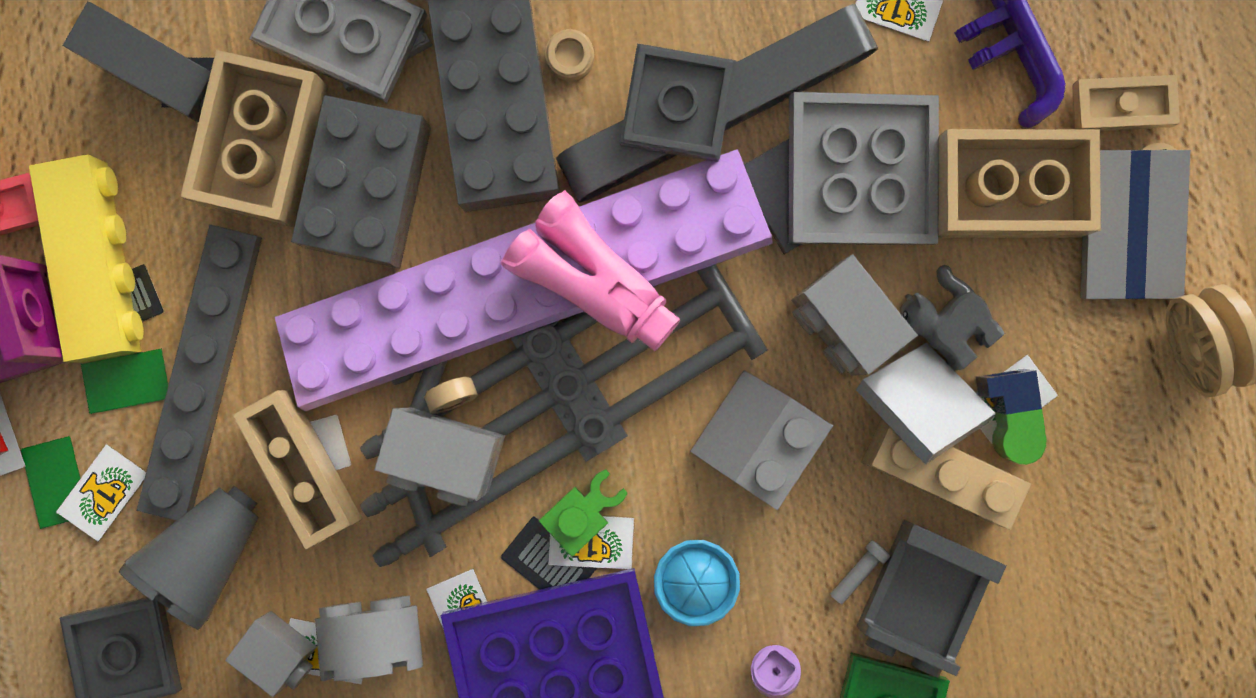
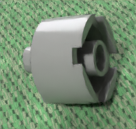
[315,595,423,681]

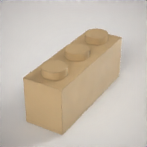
[233,390,363,550]
[861,418,1031,530]

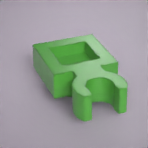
[539,470,627,557]

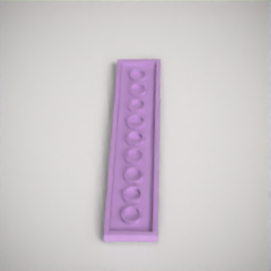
[275,149,773,411]

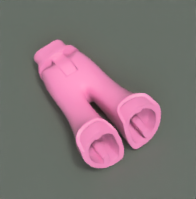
[501,190,680,351]

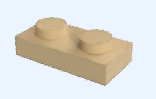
[1072,75,1180,131]

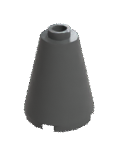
[119,486,259,630]

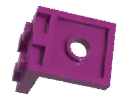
[0,255,65,383]

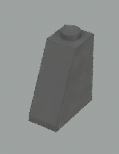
[62,1,211,122]

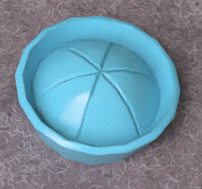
[654,540,740,626]

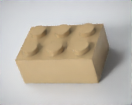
[180,50,329,227]
[938,129,1101,238]

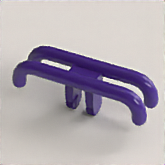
[954,0,1066,128]

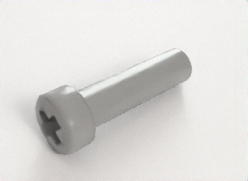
[830,540,890,605]

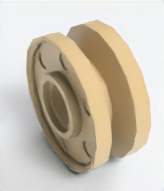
[1166,284,1256,397]

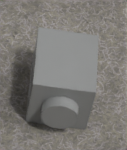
[225,611,317,697]

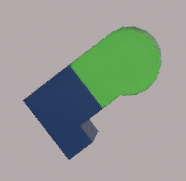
[975,369,1047,465]

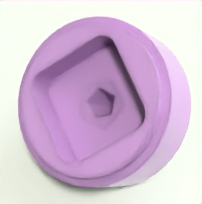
[751,645,801,698]

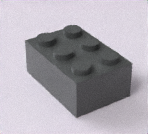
[291,95,431,269]

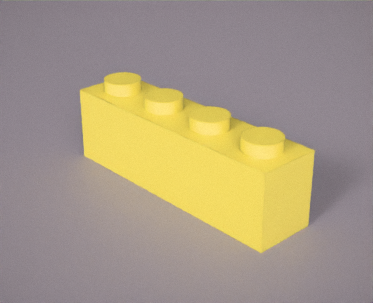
[29,154,144,363]

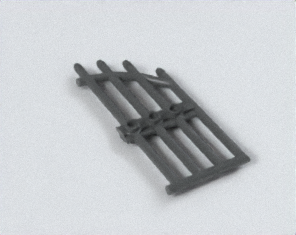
[360,264,768,567]

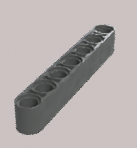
[556,4,878,203]

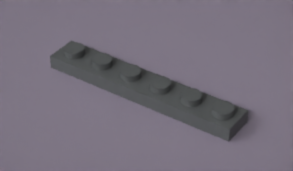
[136,224,262,521]

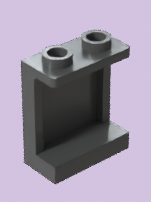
[857,520,1006,678]

